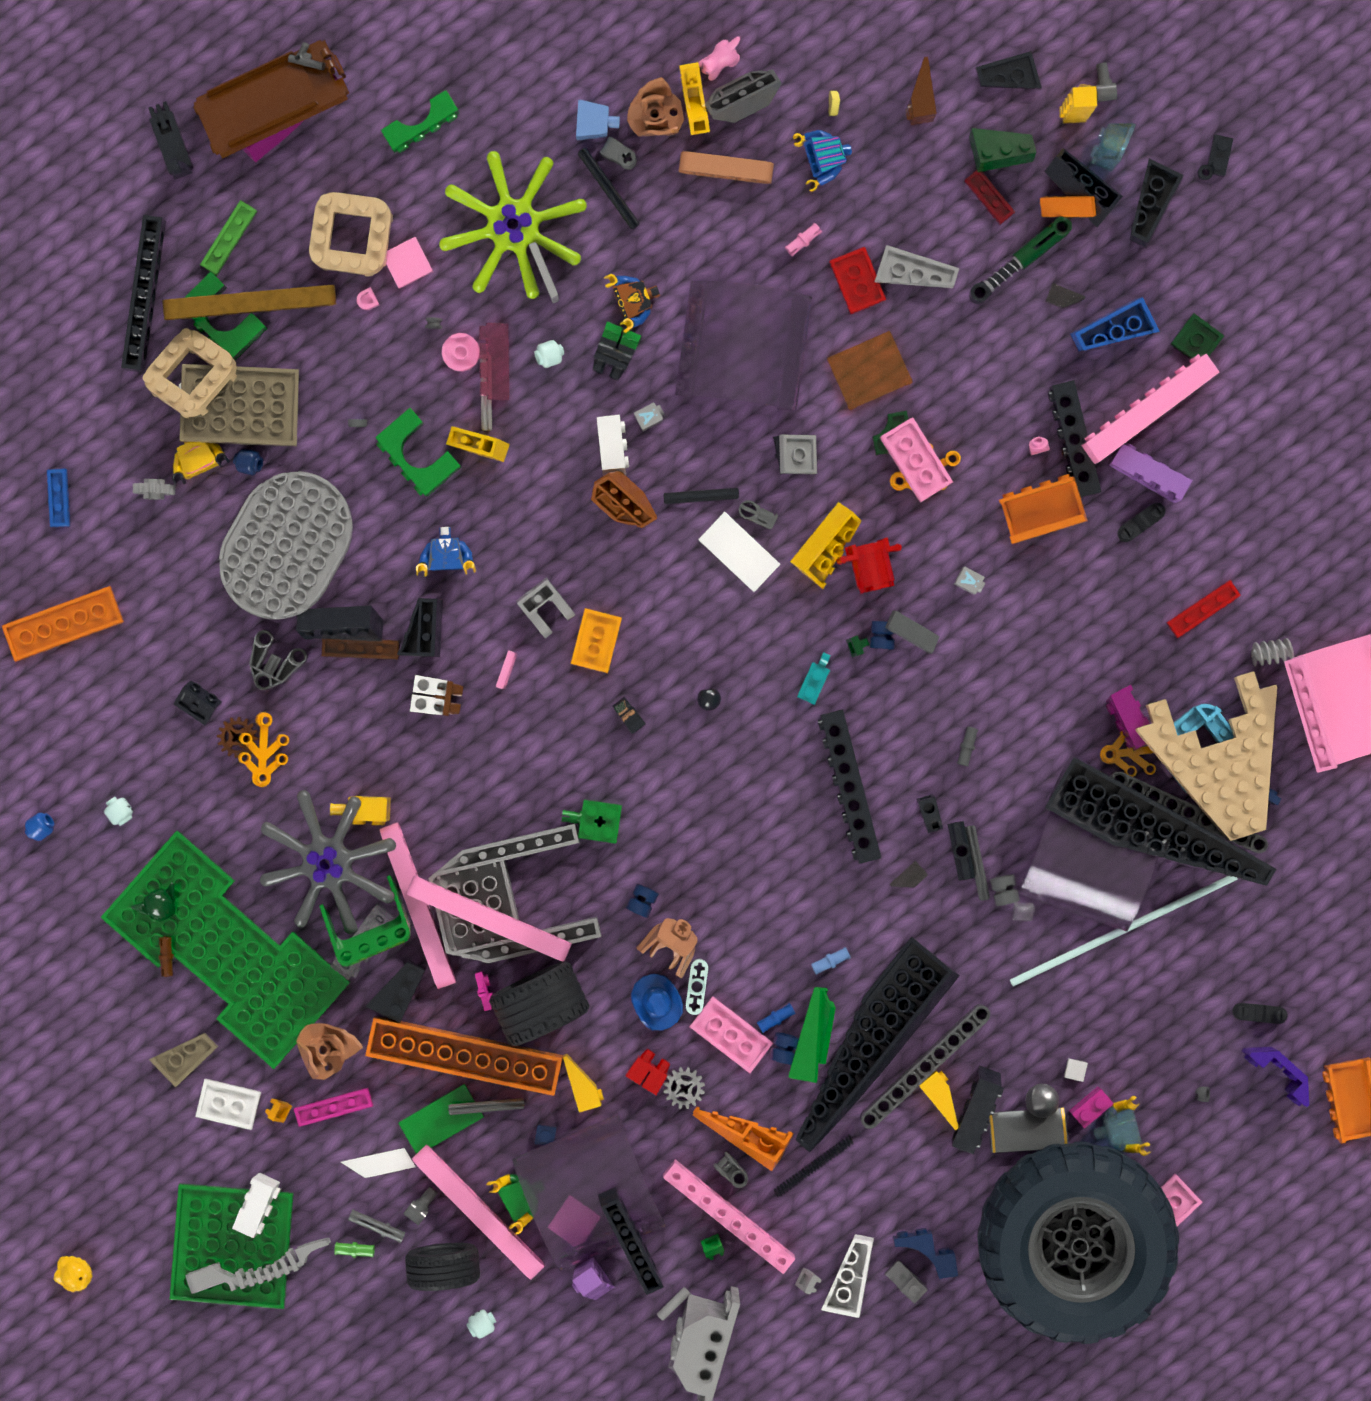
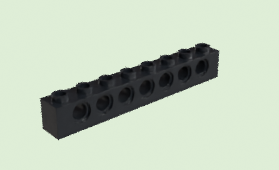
[121,215,166,373]
[818,709,882,864]

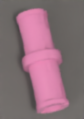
[785,223,822,257]

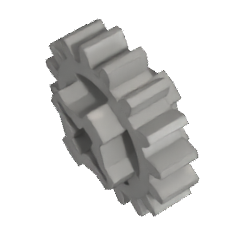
[133,479,175,500]
[664,1067,705,1109]

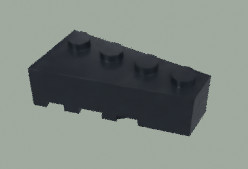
[1044,148,1123,228]

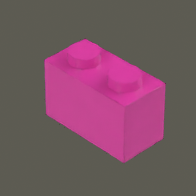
[1069,1086,1114,1129]

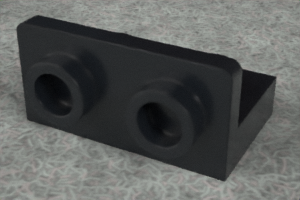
[174,681,222,725]

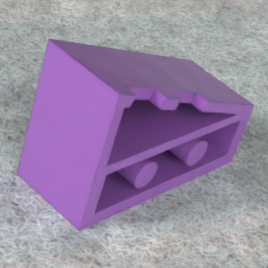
[572,1256,614,1300]

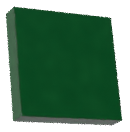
[1170,313,1225,359]

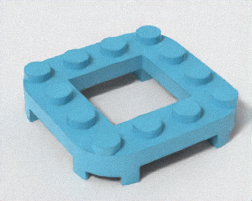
[1168,704,1234,794]

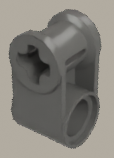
[599,137,637,170]
[713,1151,748,1188]

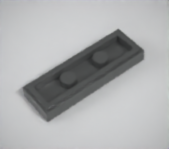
[885,610,940,654]

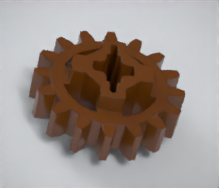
[217,717,259,758]

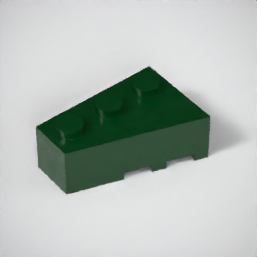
[969,128,1037,172]

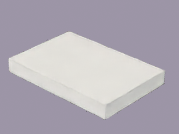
[195,1079,261,1130]

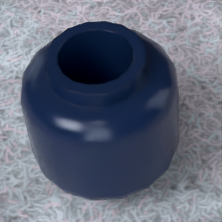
[233,448,263,475]

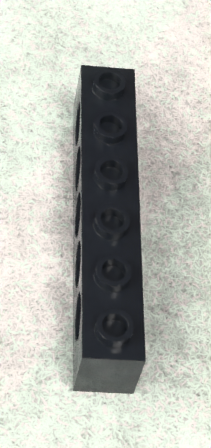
[1048,380,1101,498]
[598,1187,664,1295]

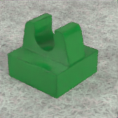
[701,1234,724,1260]

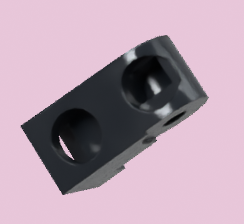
[916,794,943,833]

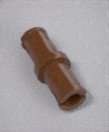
[158,937,174,977]

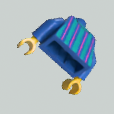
[793,130,852,192]

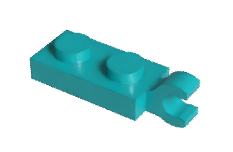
[797,652,831,705]

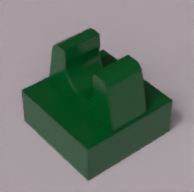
[846,635,870,658]

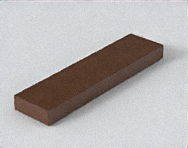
[321,639,400,660]

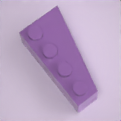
[1109,443,1193,503]

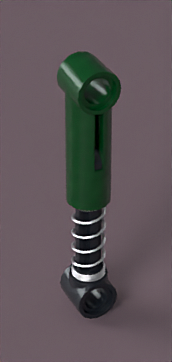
[969,217,1072,304]

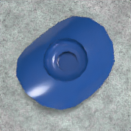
[631,973,683,1031]

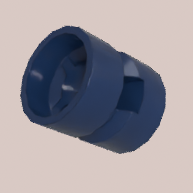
[870,621,895,650]
[626,883,659,918]
[769,1032,799,1065]

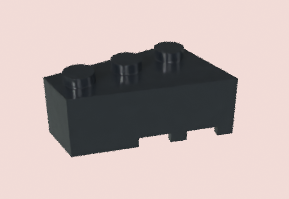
[365,960,427,1023]

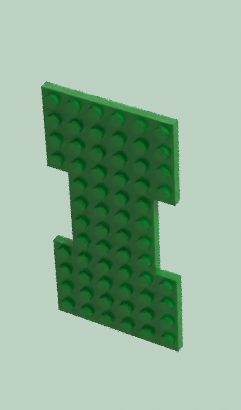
[101,830,350,1069]

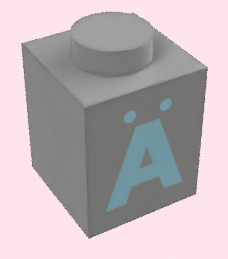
[634,402,665,432]
[954,566,985,595]

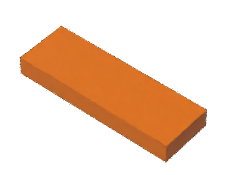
[1040,196,1096,217]

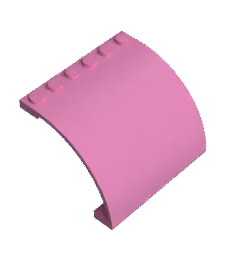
[1284,634,1371,773]

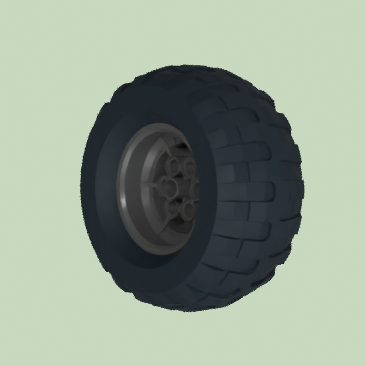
[977,1142,1179,1344]

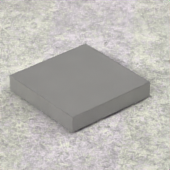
[779,435,817,474]

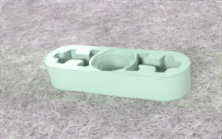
[686,959,708,1015]

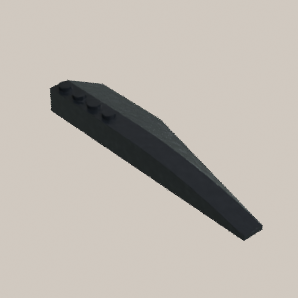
[1045,754,1277,886]
[795,937,960,1152]

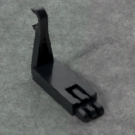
[148,101,194,180]

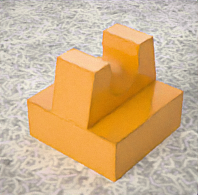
[265,1098,292,1123]

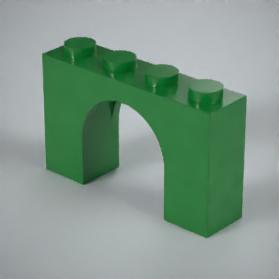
[184,272,268,361]
[375,408,461,497]

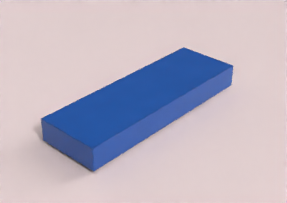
[47,469,70,528]

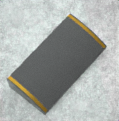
[988,1108,1068,1153]

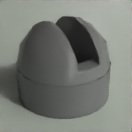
[1195,1086,1210,1102]

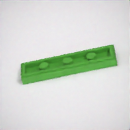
[200,200,257,276]

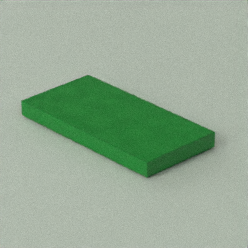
[398,1083,484,1154]

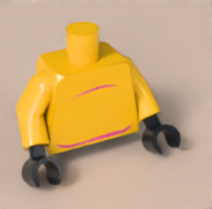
[172,442,230,486]

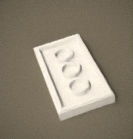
[698,512,780,592]

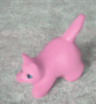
[698,37,740,81]

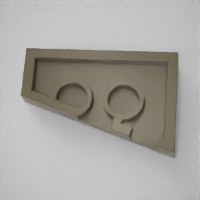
[149,1033,218,1087]

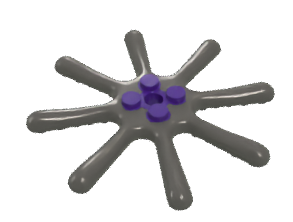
[260,790,396,935]

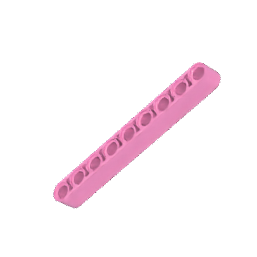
[380,822,456,989]
[406,876,572,962]
[412,1145,545,1280]

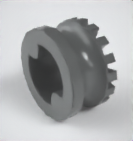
[425,317,443,329]

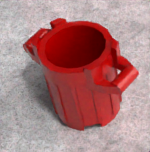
[836,537,902,594]

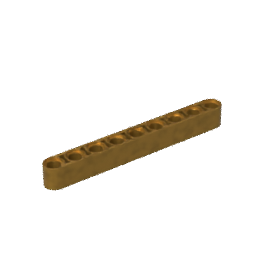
[162,285,337,320]

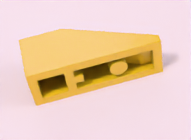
[446,426,510,462]
[563,1054,604,1112]
[919,1070,958,1130]

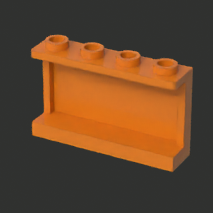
[999,474,1088,544]
[1322,1057,1371,1143]

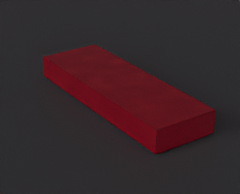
[964,170,1015,225]

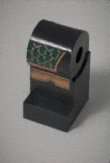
[612,696,646,734]

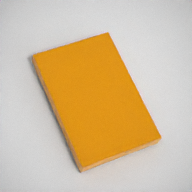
[571,608,622,673]

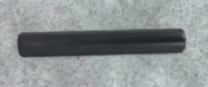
[663,488,739,504]

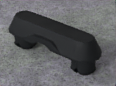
[1117,503,1166,542]
[1232,1003,1288,1024]

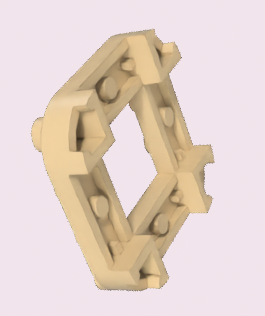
[309,192,393,276]
[143,328,237,419]

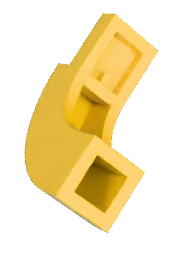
[679,62,710,135]

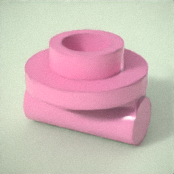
[1029,437,1050,456]

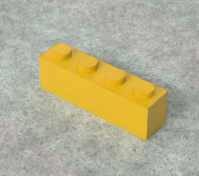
[1059,84,1097,123]
[790,502,862,589]

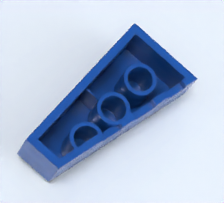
[1070,297,1160,351]

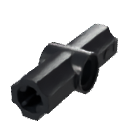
[947,821,975,881]

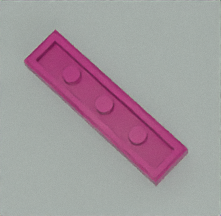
[294,1087,373,1127]

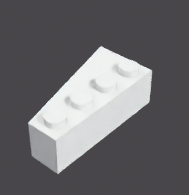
[821,1234,874,1318]

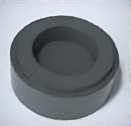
[348,419,367,427]

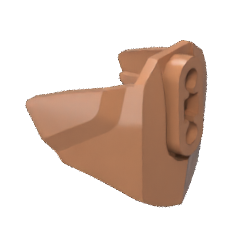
[627,77,684,136]
[636,918,698,978]
[296,1023,363,1080]

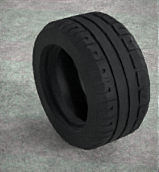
[405,1243,480,1291]

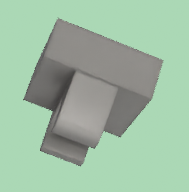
[795,1268,821,1294]

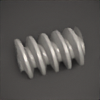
[1251,638,1294,667]

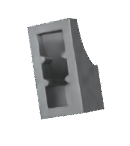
[885,1259,928,1304]

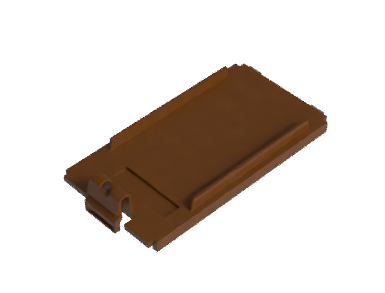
[193,40,350,159]

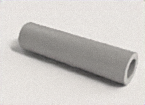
[657,1287,690,1321]

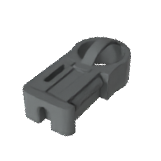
[739,500,778,530]

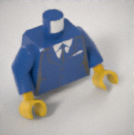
[416,527,476,577]

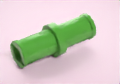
[334,1242,375,1258]

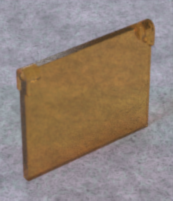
[827,331,913,410]

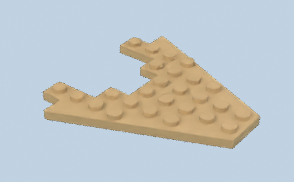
[1135,671,1277,841]

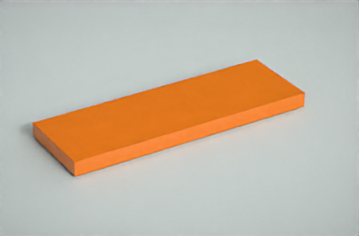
[2,586,124,662]

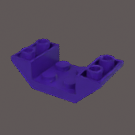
[1242,1047,1309,1107]

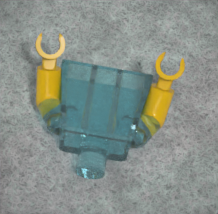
[1093,1096,1151,1156]

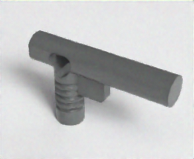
[288,42,325,70]

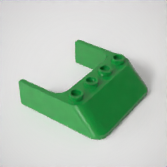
[319,875,411,967]

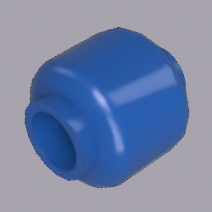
[25,813,54,841]

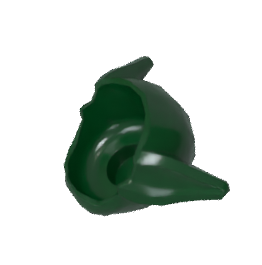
[131,882,176,922]

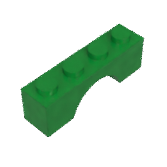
[381,90,460,153]

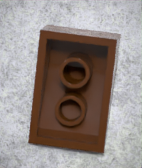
[905,56,937,125]

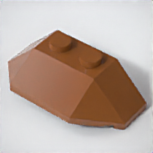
[591,471,657,528]

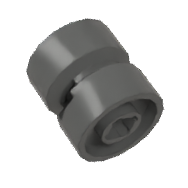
[990,874,1020,906]

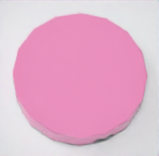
[442,333,480,372]

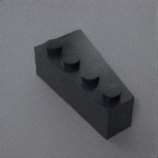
[1130,158,1184,248]
[296,605,384,641]
[952,1065,1004,1154]

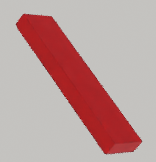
[1166,580,1241,638]

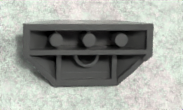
[705,69,782,123]

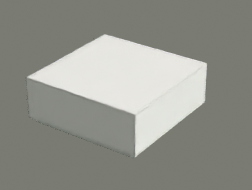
[1064,1058,1088,1082]

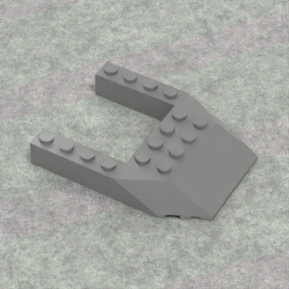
[429,823,601,963]

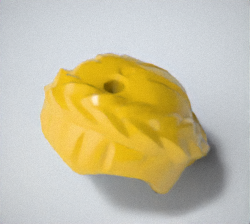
[53,1256,93,1292]

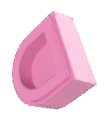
[357,287,379,310]

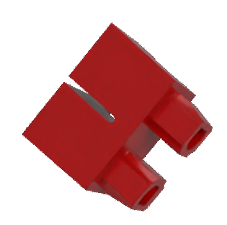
[625,1048,670,1095]

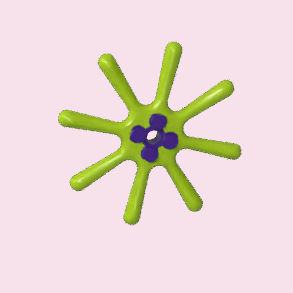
[439,151,587,299]

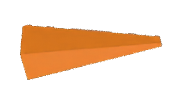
[692,1107,794,1171]

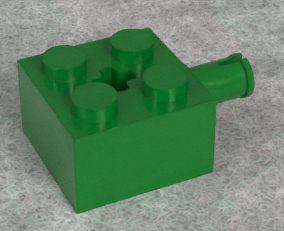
[561,799,622,844]

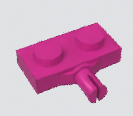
[475,971,493,1011]

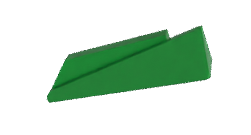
[788,987,836,1083]

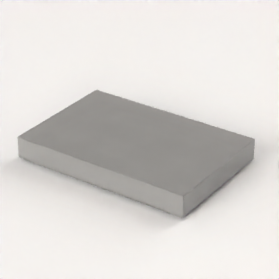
[529,242,560,303]

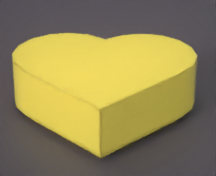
[829,91,840,116]

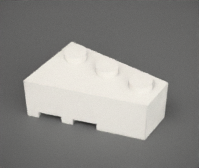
[597,415,629,476]
[232,1173,281,1238]

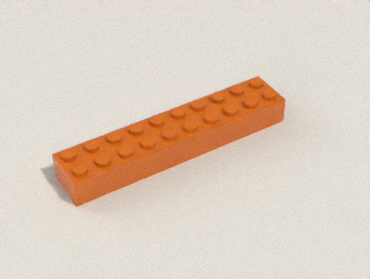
[365,1016,563,1096]

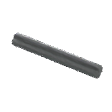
[965,825,990,901]
[448,1098,524,1115]

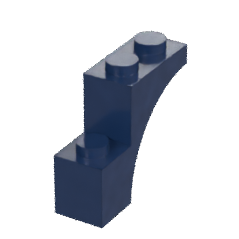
[893,1228,958,1279]

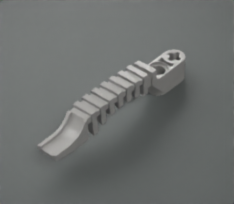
[185,1238,331,1294]

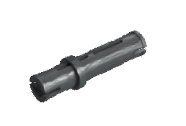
[348,1209,406,1243]

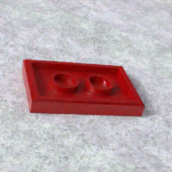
[829,247,886,315]

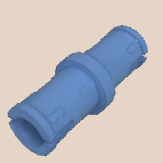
[811,947,851,975]

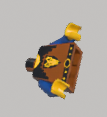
[604,274,660,333]

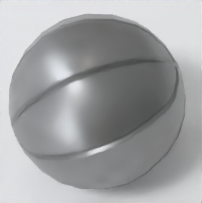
[1025,1084,1059,1118]

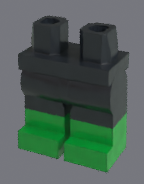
[593,321,641,381]

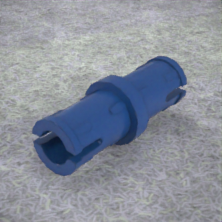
[757,1003,796,1033]

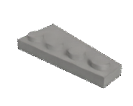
[875,245,959,288]

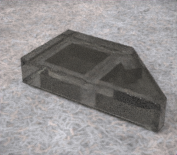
[1045,283,1086,309]
[889,861,928,888]

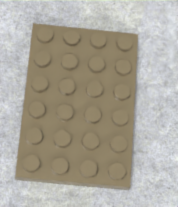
[180,364,299,447]

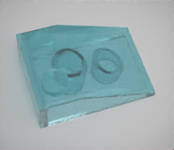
[1090,123,1136,172]

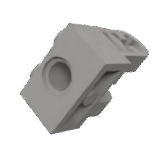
[516,577,575,638]

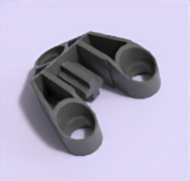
[249,630,308,690]

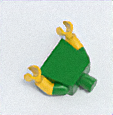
[486,1174,546,1235]

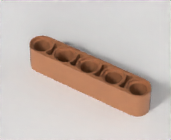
[679,151,774,184]

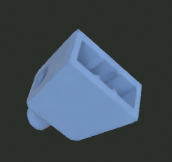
[576,100,620,140]

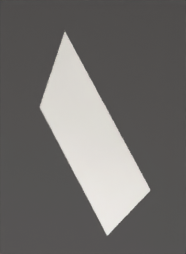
[341,1148,416,1178]

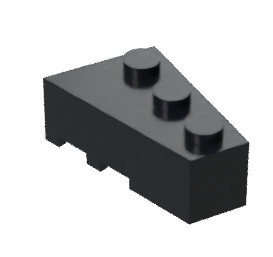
[397,598,443,657]

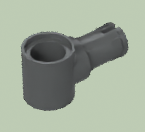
[1095,63,1117,102]
[403,1186,438,1225]

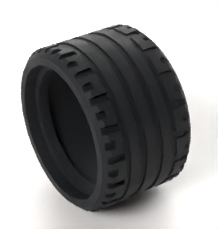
[489,961,590,1046]

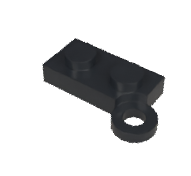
[1198,134,1234,180]

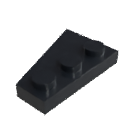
[975,51,1042,90]

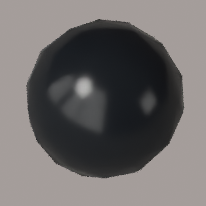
[697,689,721,711]

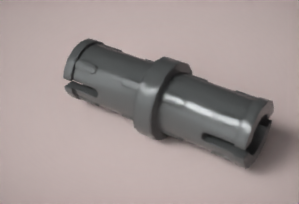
[957,726,978,767]

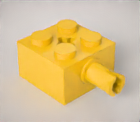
[330,796,391,825]

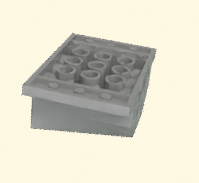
[668,1286,740,1401]

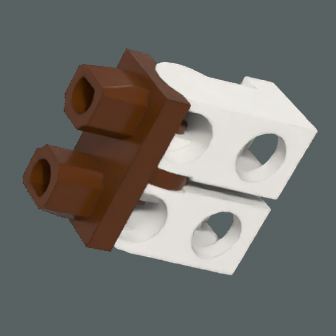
[410,675,464,716]

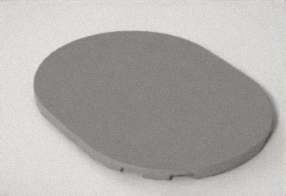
[219,471,353,619]

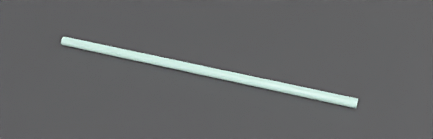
[1010,876,1238,986]

